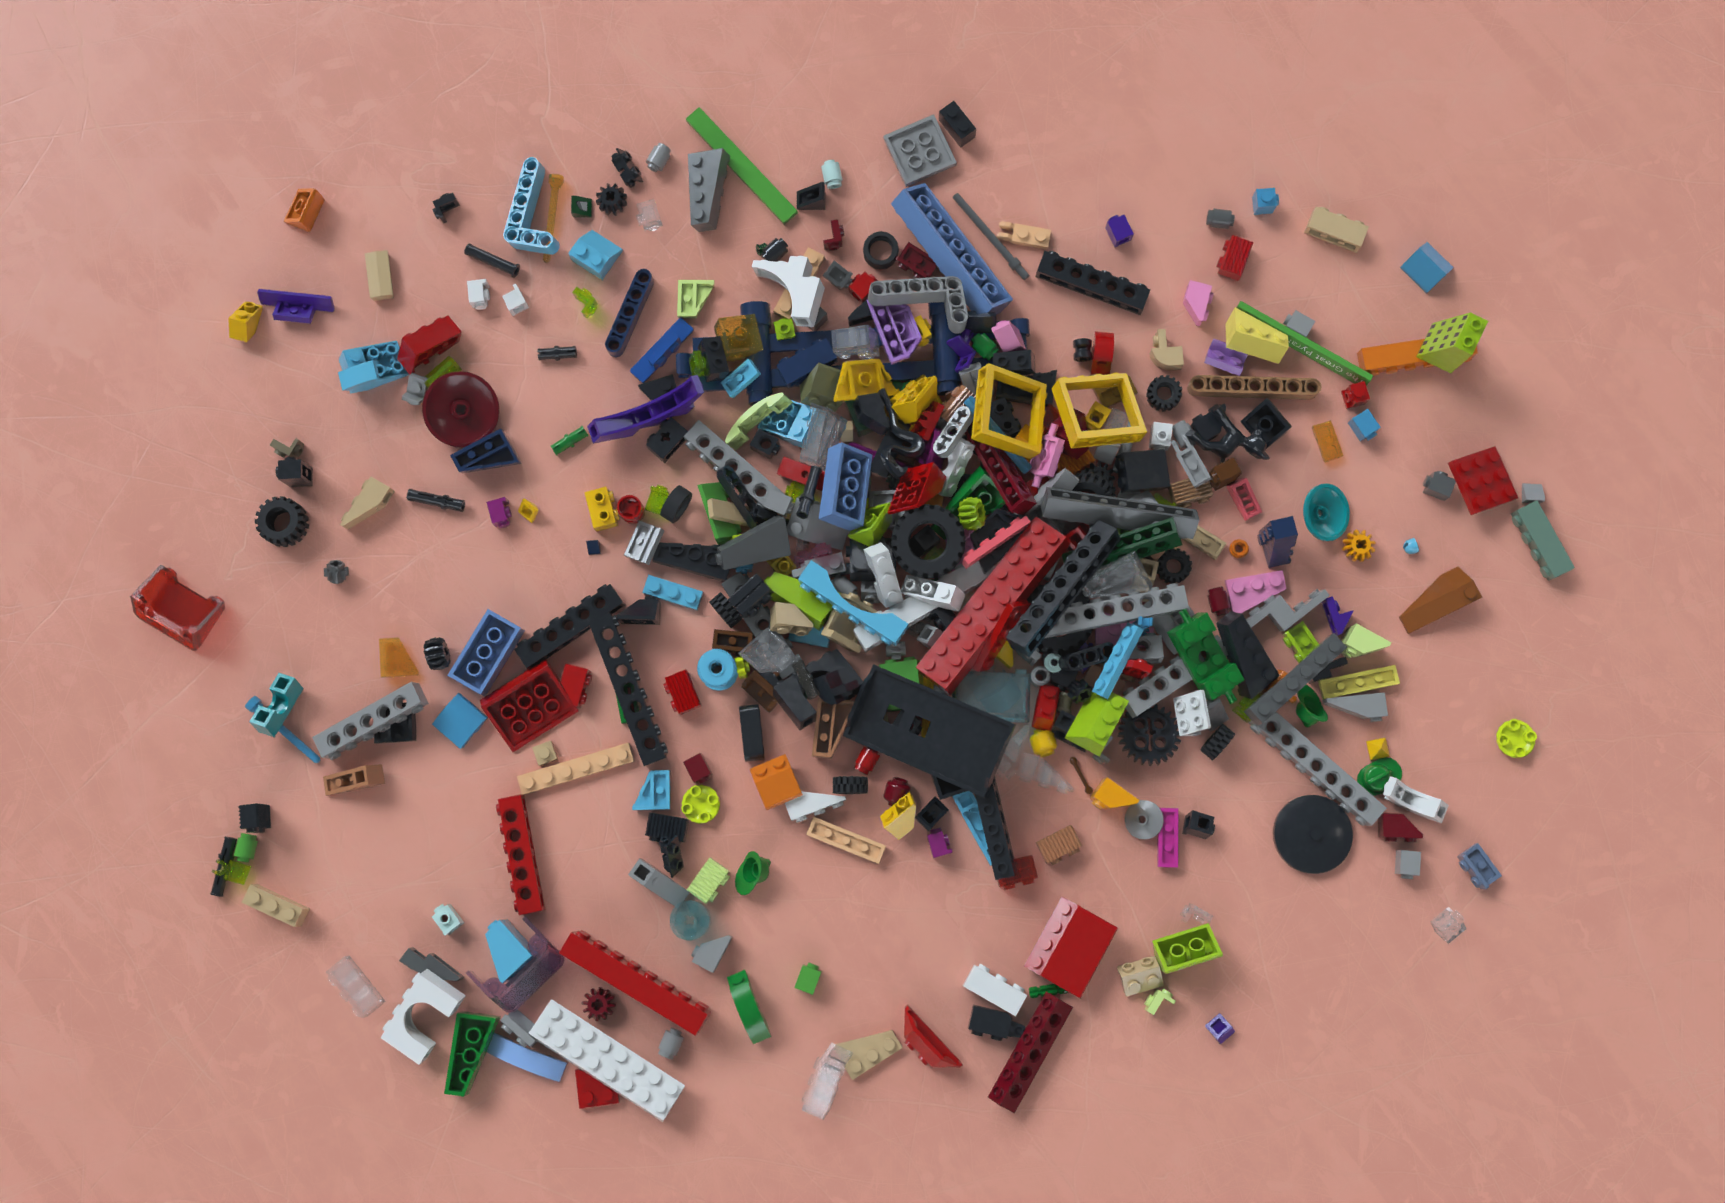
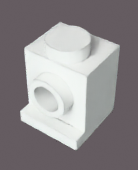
[467,279,490,310]

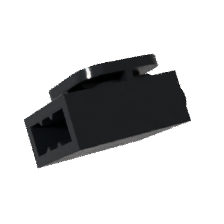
[846,536,896,582]

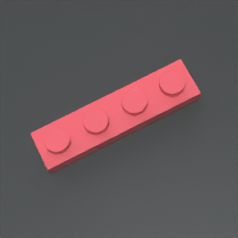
[962,516,1031,569]

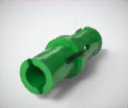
[550,426,589,456]

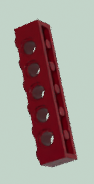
[965,421,1037,515]
[988,991,1073,1113]

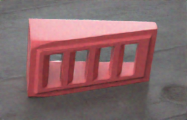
[1226,478,1262,520]

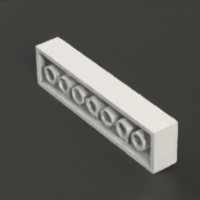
[528,999,685,1122]

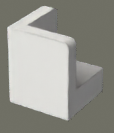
[502,284,529,316]

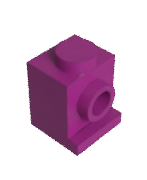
[487,497,512,528]
[927,827,953,858]

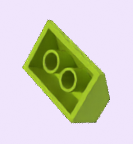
[1065,691,1129,757]
[1152,923,1223,974]

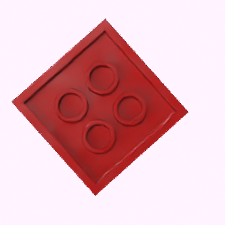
[1448,446,1518,516]

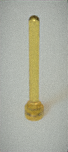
[543,174,564,263]

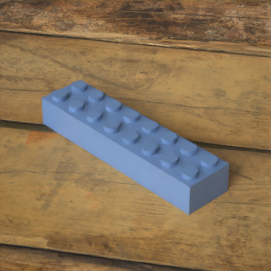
[891,183,1013,315]

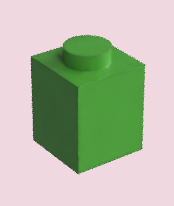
[794,962,822,995]

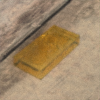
[1312,420,1344,462]

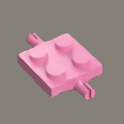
[1028,423,1065,488]

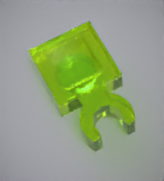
[212,859,251,885]

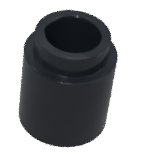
[761,238,788,262]

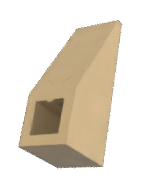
[340,477,395,529]

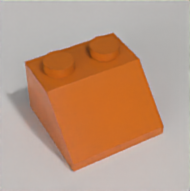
[750,754,803,810]

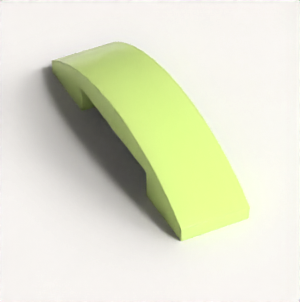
[725,393,793,451]

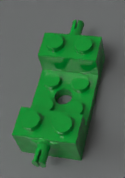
[1167,609,1244,704]

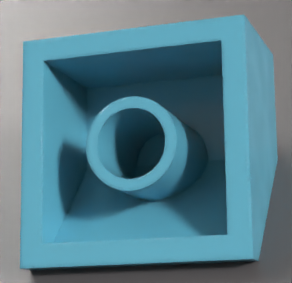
[568,230,623,280]

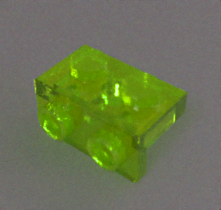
[424,356,462,387]

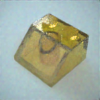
[714,314,763,362]

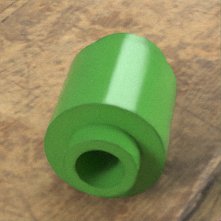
[234,833,258,862]

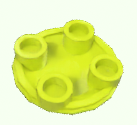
[1496,719,1537,758]
[681,785,720,824]

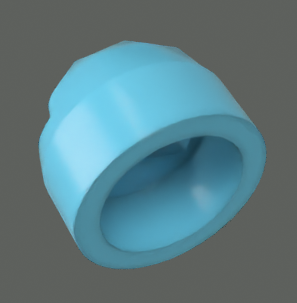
[1403,538,1419,554]

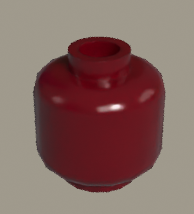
[883,777,911,806]

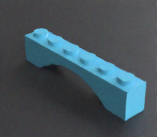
[798,560,909,646]

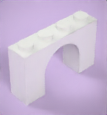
[381,969,466,1065]

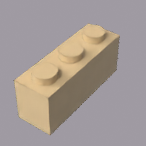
[1304,207,1369,253]
[241,884,310,927]

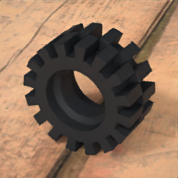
[1146,375,1182,412]
[1157,548,1192,584]
[709,592,743,628]
[1200,724,1235,760]
[833,776,868,794]

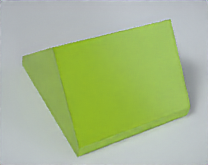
[848,502,892,547]

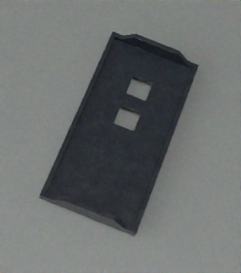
[843,664,1016,798]

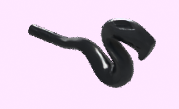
[878,388,926,479]

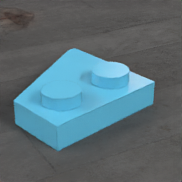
[632,770,670,810]

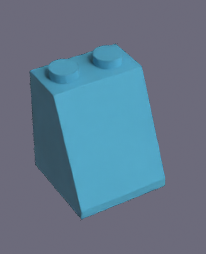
[485,919,539,983]

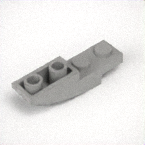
[1012,468,1079,521]

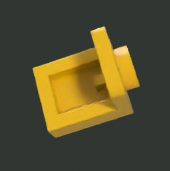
[914,315,932,347]

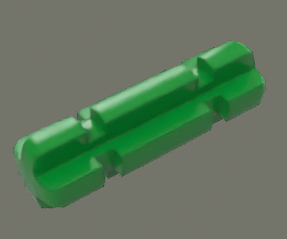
[1029,984,1068,998]

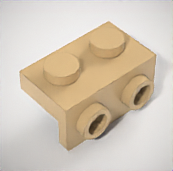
[1117,956,1164,997]

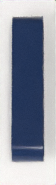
[605,269,654,357]

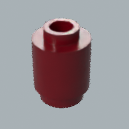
[1207,587,1231,616]

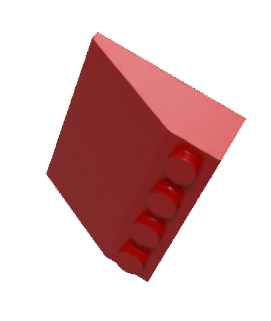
[480,659,579,752]
[1024,897,1118,999]

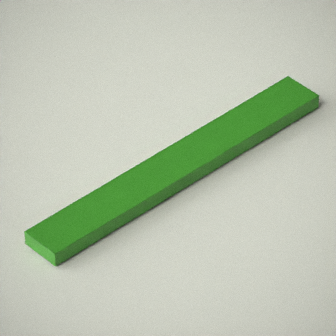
[686,107,798,225]

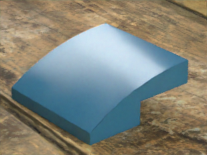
[432,693,488,749]

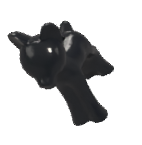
[1185,404,1270,463]

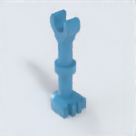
[1132,616,1153,636]

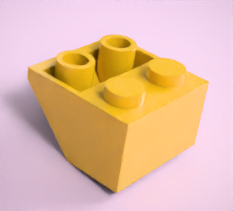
[892,376,937,424]

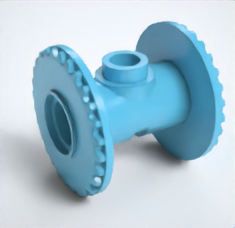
[697,649,738,691]

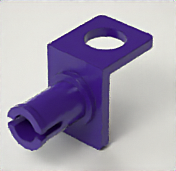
[946,329,976,372]

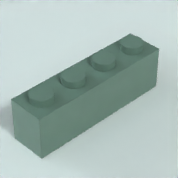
[1511,500,1575,581]

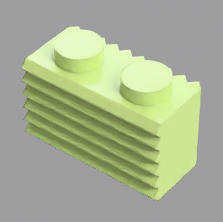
[687,858,730,904]

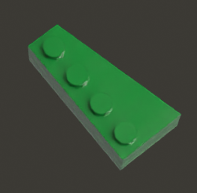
[444,1011,501,1097]

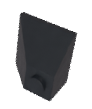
[616,596,661,625]

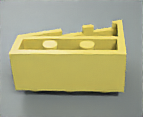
[1225,307,1289,364]

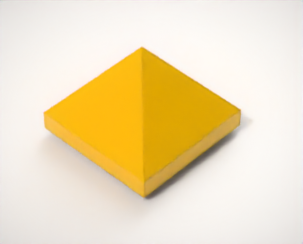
[518,498,539,523]
[1366,737,1390,760]

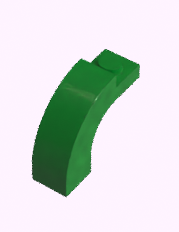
[727,970,772,1044]

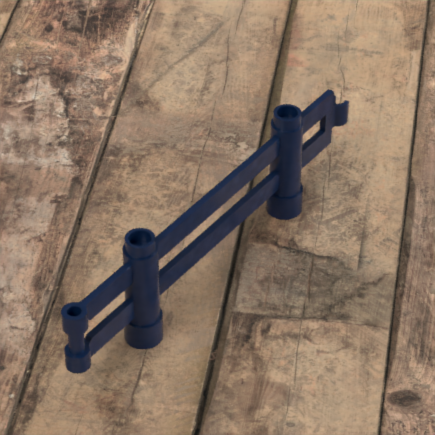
[676,301,1030,406]

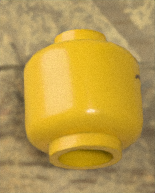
[1029,729,1057,758]

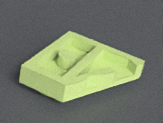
[677,280,715,318]

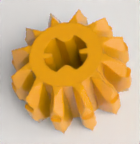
[1342,529,1376,562]

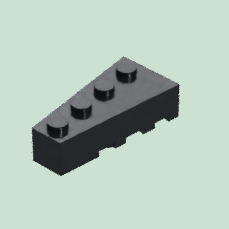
[1216,611,1280,699]

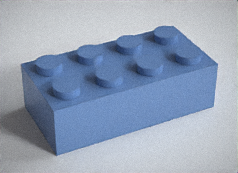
[819,442,872,531]
[447,609,525,697]

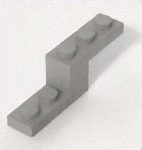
[1246,589,1330,631]

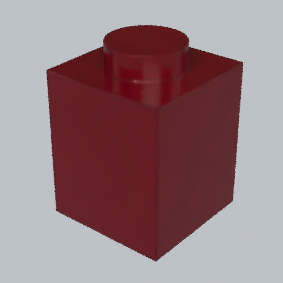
[683,753,713,785]

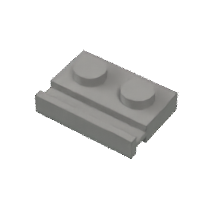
[624,521,664,565]

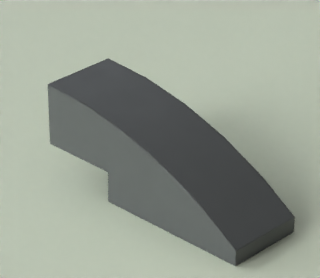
[399,947,464,981]

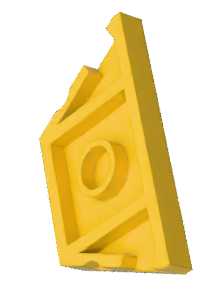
[834,359,900,402]

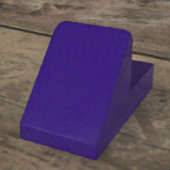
[1321,596,1353,636]

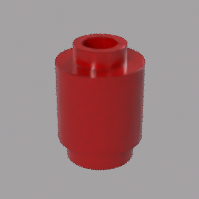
[854,747,880,775]

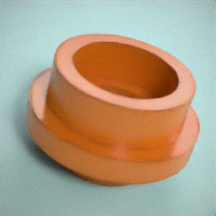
[1229,539,1249,559]

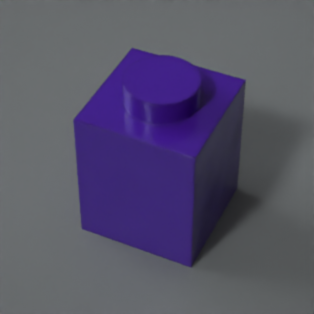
[1105,214,1134,248]

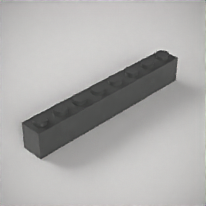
[1041,487,1199,539]

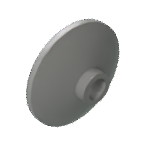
[1125,800,1164,840]

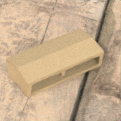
[365,250,394,301]

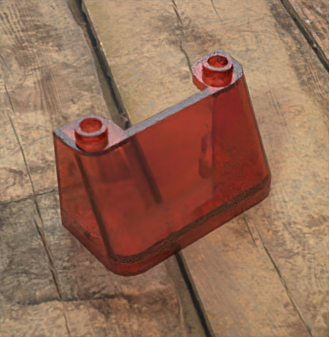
[130,565,225,651]

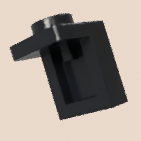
[432,193,460,223]

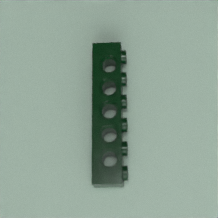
[1062,517,1182,574]

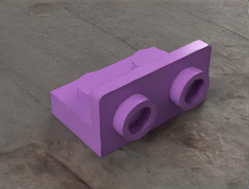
[1204,339,1248,376]

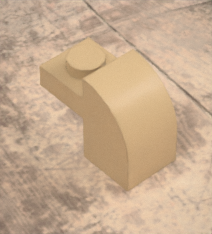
[1149,329,1184,370]

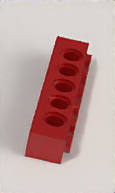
[496,794,545,915]

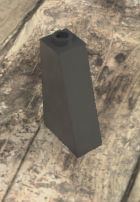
[715,515,791,570]

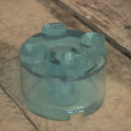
[670,900,711,940]

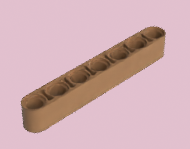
[1187,375,1322,400]

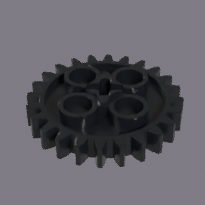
[1117,704,1181,766]

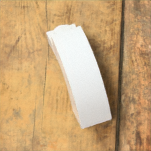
[1383,776,1449,823]

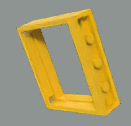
[971,363,1047,459]
[1052,372,1147,448]

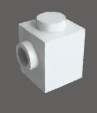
[1149,422,1173,451]

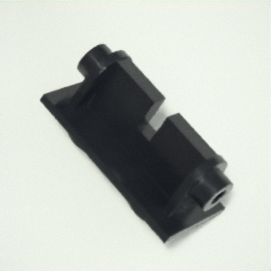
[611,148,644,188]
[659,835,684,878]

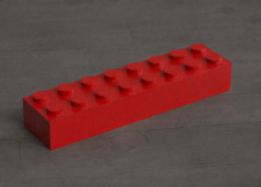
[559,930,711,1036]

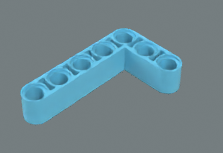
[503,157,560,255]

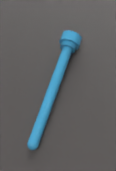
[245,696,320,763]

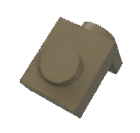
[270,438,304,458]

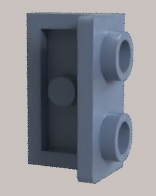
[1457,843,1502,889]

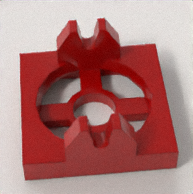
[911,401,944,441]

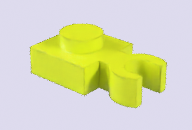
[735,656,750,679]

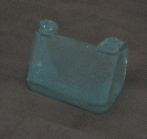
[951,669,1031,723]

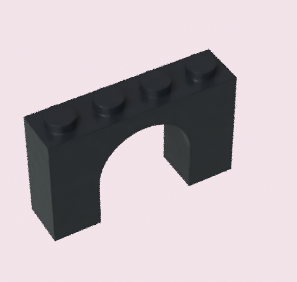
[773,649,863,730]

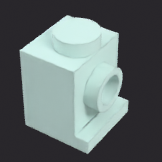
[432,904,465,936]

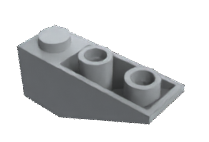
[628,858,690,909]

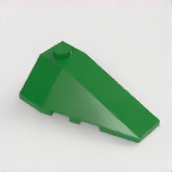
[931,466,1005,540]

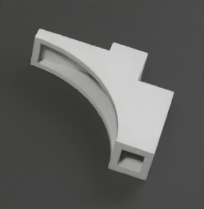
[752,256,825,327]

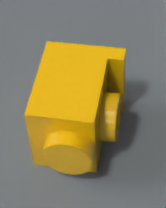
[1086,401,1111,431]

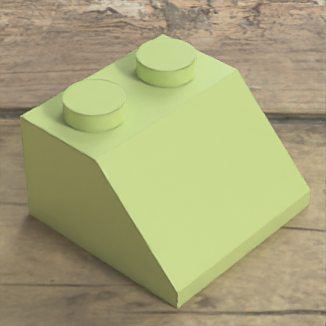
[1341,624,1392,658]

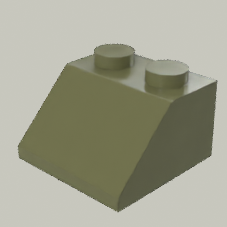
[800,362,844,414]

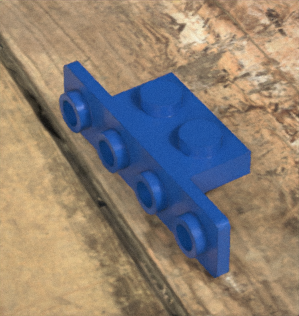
[630,318,694,383]

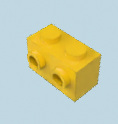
[584,486,620,532]

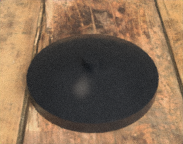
[1273,795,1353,874]

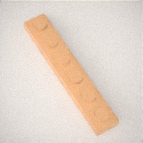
[517,743,635,795]

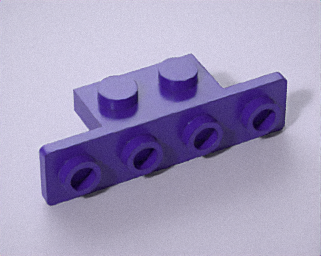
[257,289,335,324]

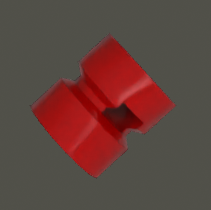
[617,495,645,524]

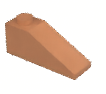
[323,764,385,796]

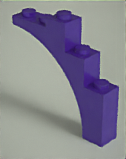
[587,375,704,444]

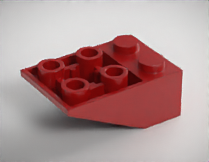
[887,462,946,515]

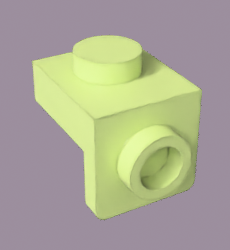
[1144,988,1176,1015]

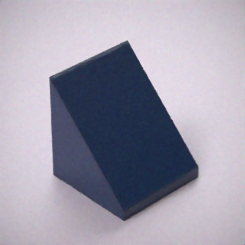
[586,540,601,555]

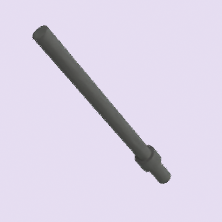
[953,193,1030,280]

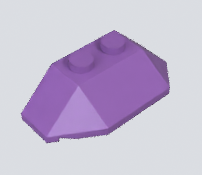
[866,300,922,365]

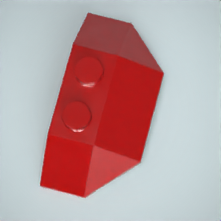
[904,1004,963,1068]

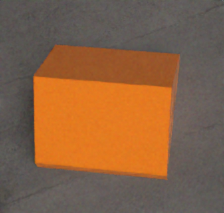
[283,188,325,232]

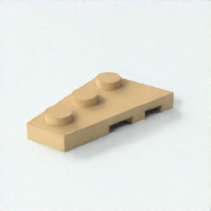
[831,1030,903,1080]

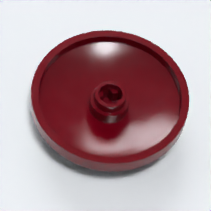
[422,371,500,447]

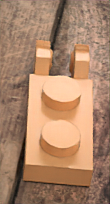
[997,221,1051,250]

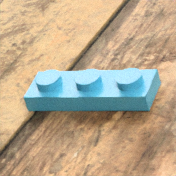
[642,575,703,611]

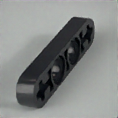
[717,465,765,529]

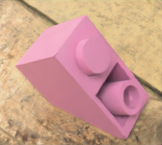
[1183,280,1214,326]
[991,320,1026,352]

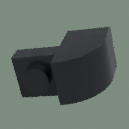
[812,670,859,705]

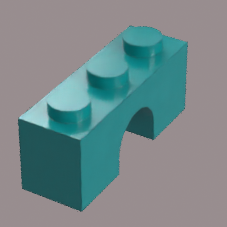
[249,673,304,738]

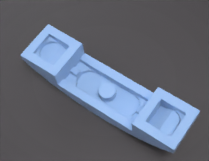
[487,1033,567,1082]

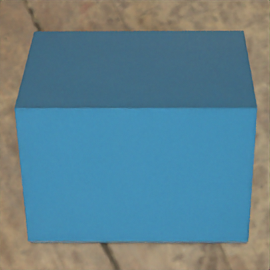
[1400,242,1454,294]

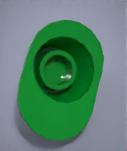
[1295,685,1328,728]
[1357,757,1402,796]
[735,851,771,895]

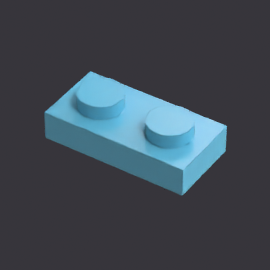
[721,359,761,398]

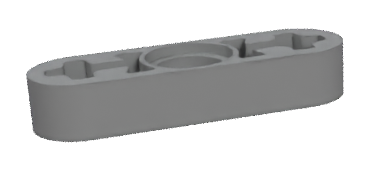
[933,406,974,458]

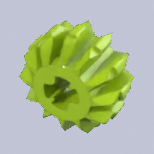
[958,497,986,530]

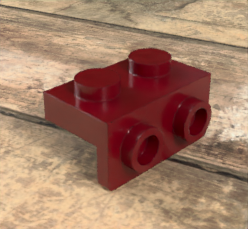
[896,242,938,278]

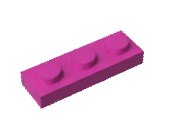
[1157,808,1178,868]

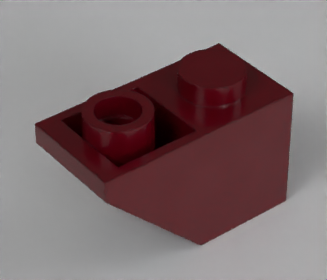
[1378,813,1423,842]

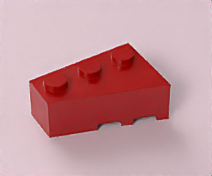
[397,315,462,374]

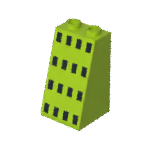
[1416,312,1488,373]

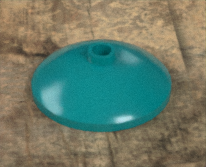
[1303,483,1350,541]

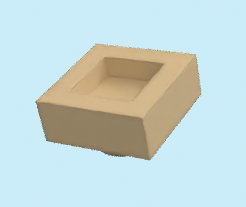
[532,741,558,766]

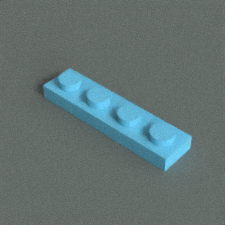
[1092,622,1144,699]

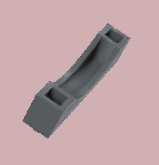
[1244,633,1347,726]

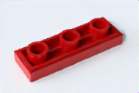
[777,457,825,491]

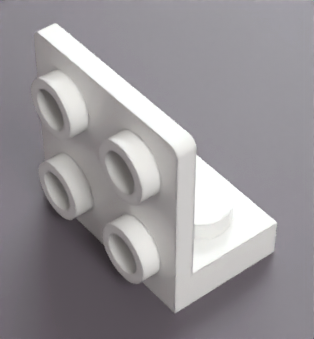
[1173,690,1211,736]

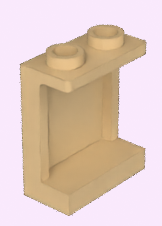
[821,592,878,653]

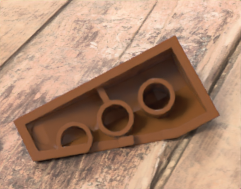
[1399,567,1482,634]

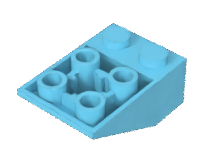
[339,341,409,394]
[757,394,828,451]

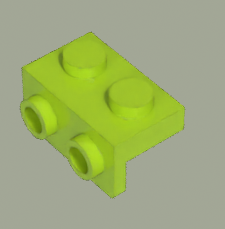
[1283,621,1319,663]

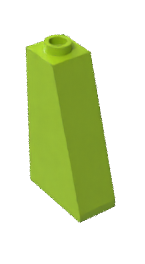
[764,572,841,631]

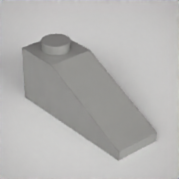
[1322,692,1388,722]

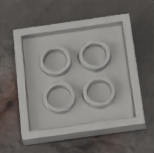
[883,114,957,187]

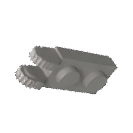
[1171,434,1212,488]

